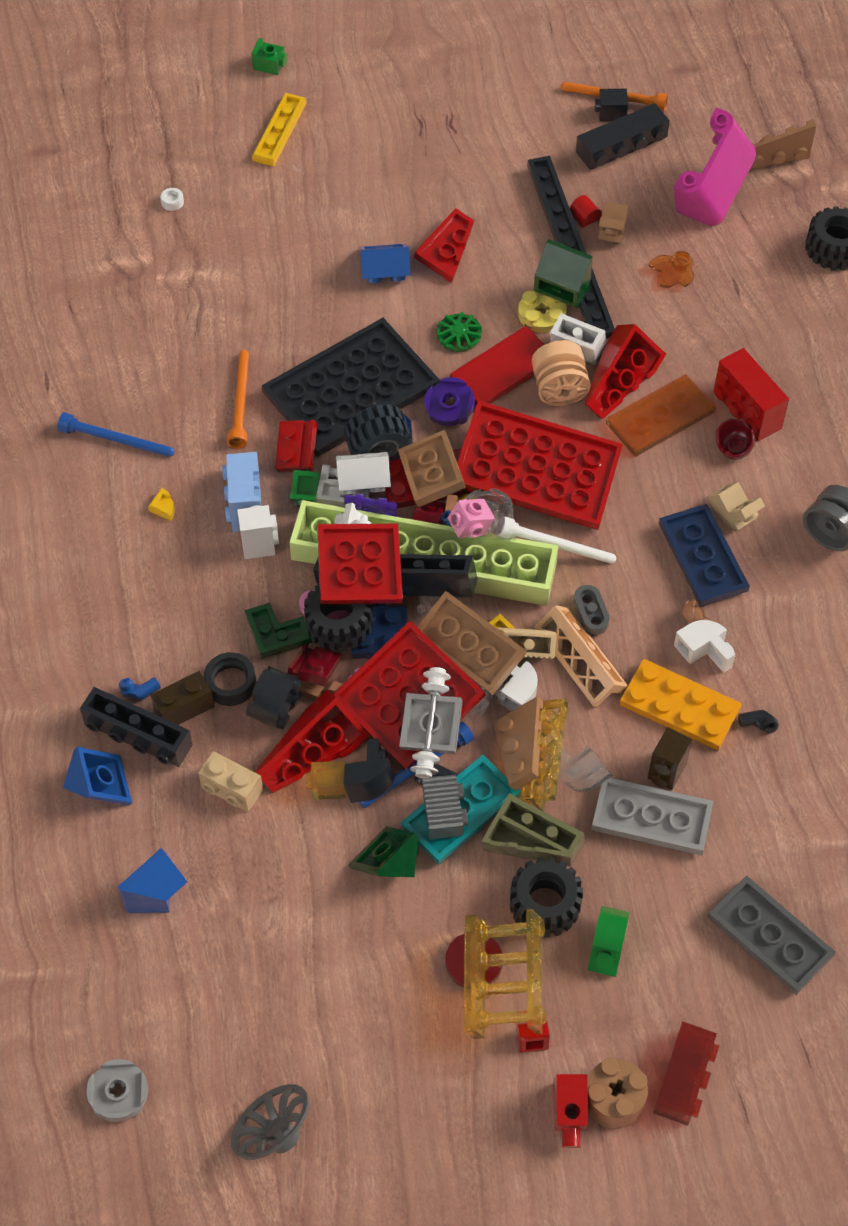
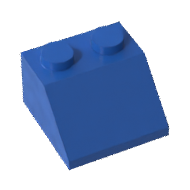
[359,243,411,283]

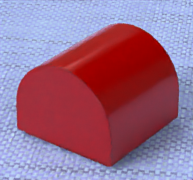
[570,195,602,228]
[516,1020,550,1053]

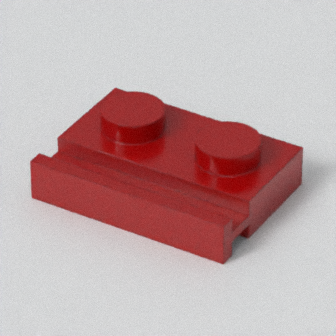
[275,420,317,472]

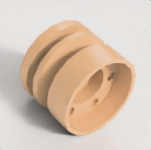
[532,340,591,406]

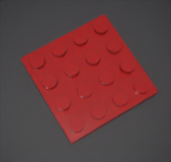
[333,621,486,770]

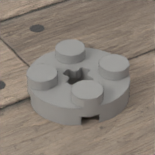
[86,1059,149,1122]

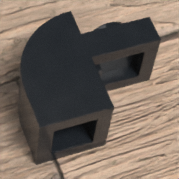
[344,738,395,803]

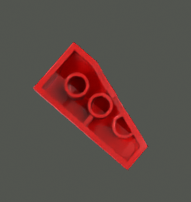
[584,324,666,419]
[255,690,370,792]

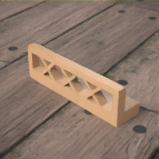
[534,605,628,707]

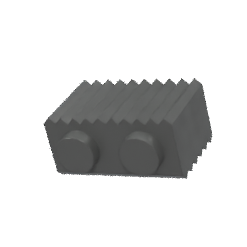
[422,774,468,840]

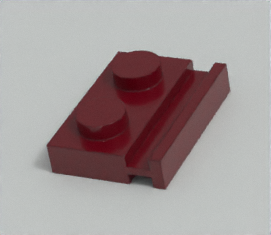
[287,644,341,687]

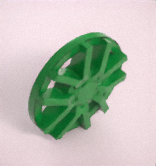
[436,312,482,352]

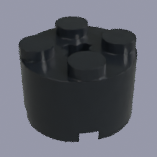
[246,666,303,730]

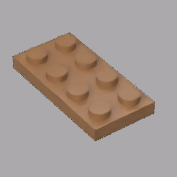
[417,591,527,695]

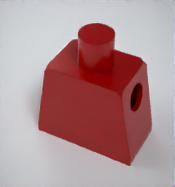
[553,1074,588,1148]

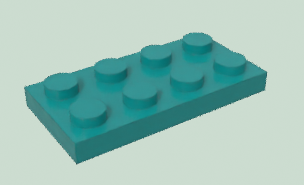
[401,755,521,865]

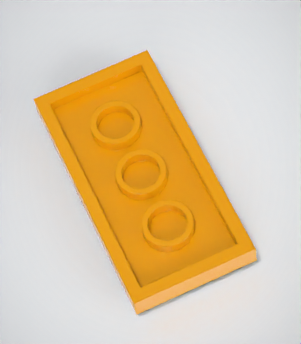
[620,659,742,751]

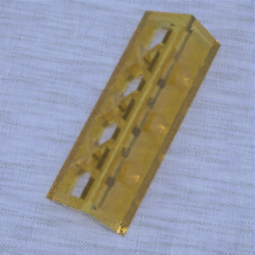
[521,698,568,811]

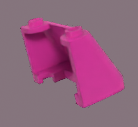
[673,107,756,226]

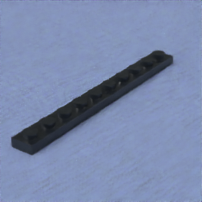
[527,156,615,339]

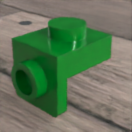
[289,470,320,507]

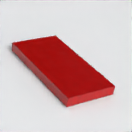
[450,326,545,405]

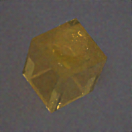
[306,761,346,800]

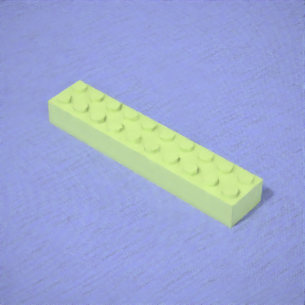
[290,500,558,606]

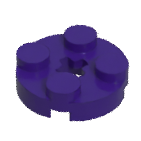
[424,377,475,426]

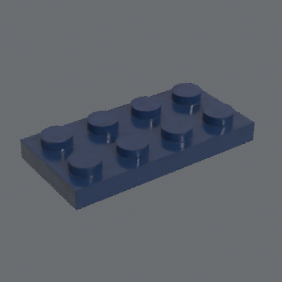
[659,504,750,607]

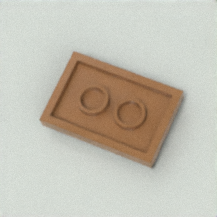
[398,430,466,507]

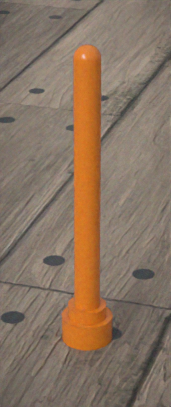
[561,82,668,112]
[227,350,249,449]

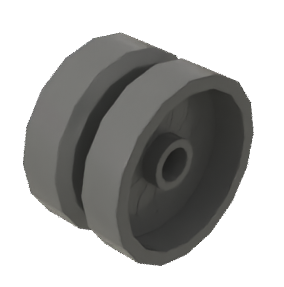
[802,485,848,551]

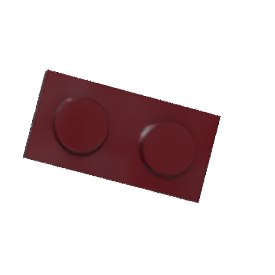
[413,501,446,524]

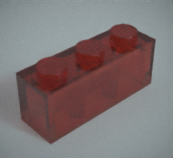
[653,1021,719,1126]

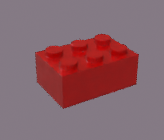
[713,348,789,441]

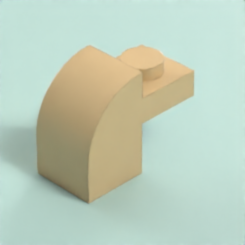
[707,482,765,530]

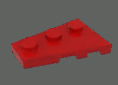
[414,208,474,283]

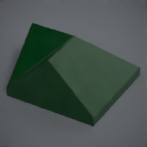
[349,826,419,877]

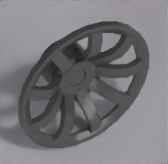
[231,1084,310,1160]

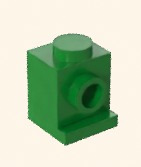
[251,38,287,75]

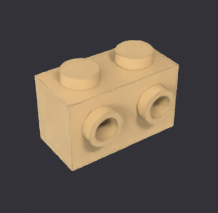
[198,751,263,812]

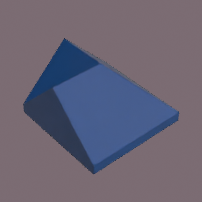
[63,747,132,806]
[118,848,187,913]

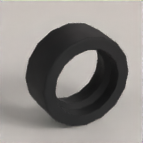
[204,652,257,706]

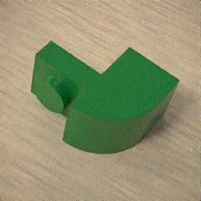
[587,906,630,977]

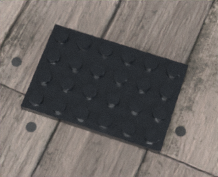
[261,317,440,457]

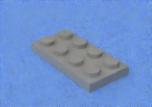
[591,776,714,856]

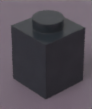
[594,88,628,122]

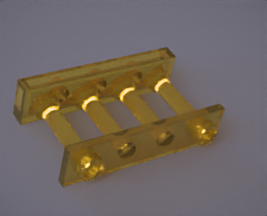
[464,909,546,1039]

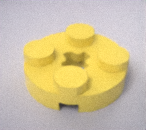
[518,291,567,333]

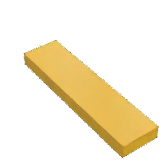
[252,93,306,167]

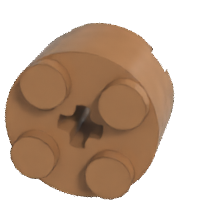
[587,1057,648,1129]

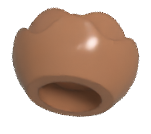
[682,600,711,623]

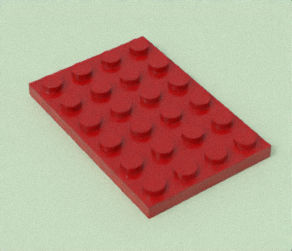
[457,400,623,530]

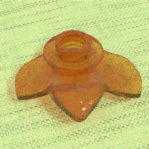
[648,251,694,288]

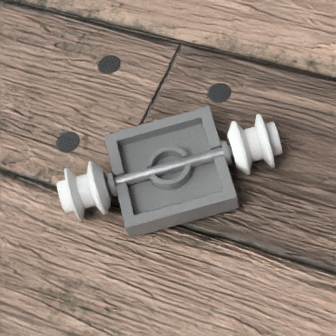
[399,667,463,778]

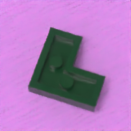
[245,603,312,659]

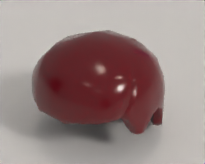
[716,418,755,460]

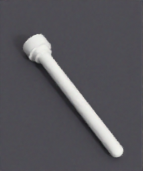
[497,516,616,564]

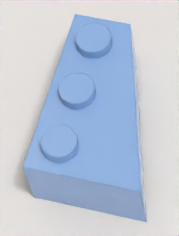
[222,452,262,532]

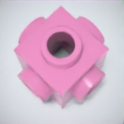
[448,499,495,538]

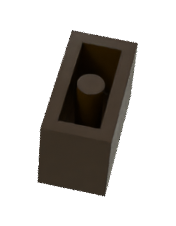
[150,671,215,725]
[648,727,693,790]

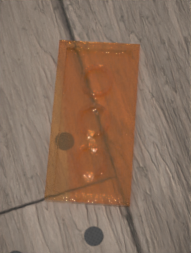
[606,374,716,457]

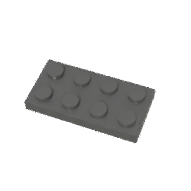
[708,876,836,995]

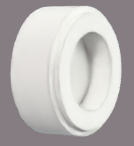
[160,188,184,211]

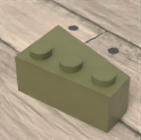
[481,793,585,867]

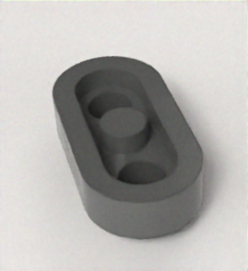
[574,585,610,635]

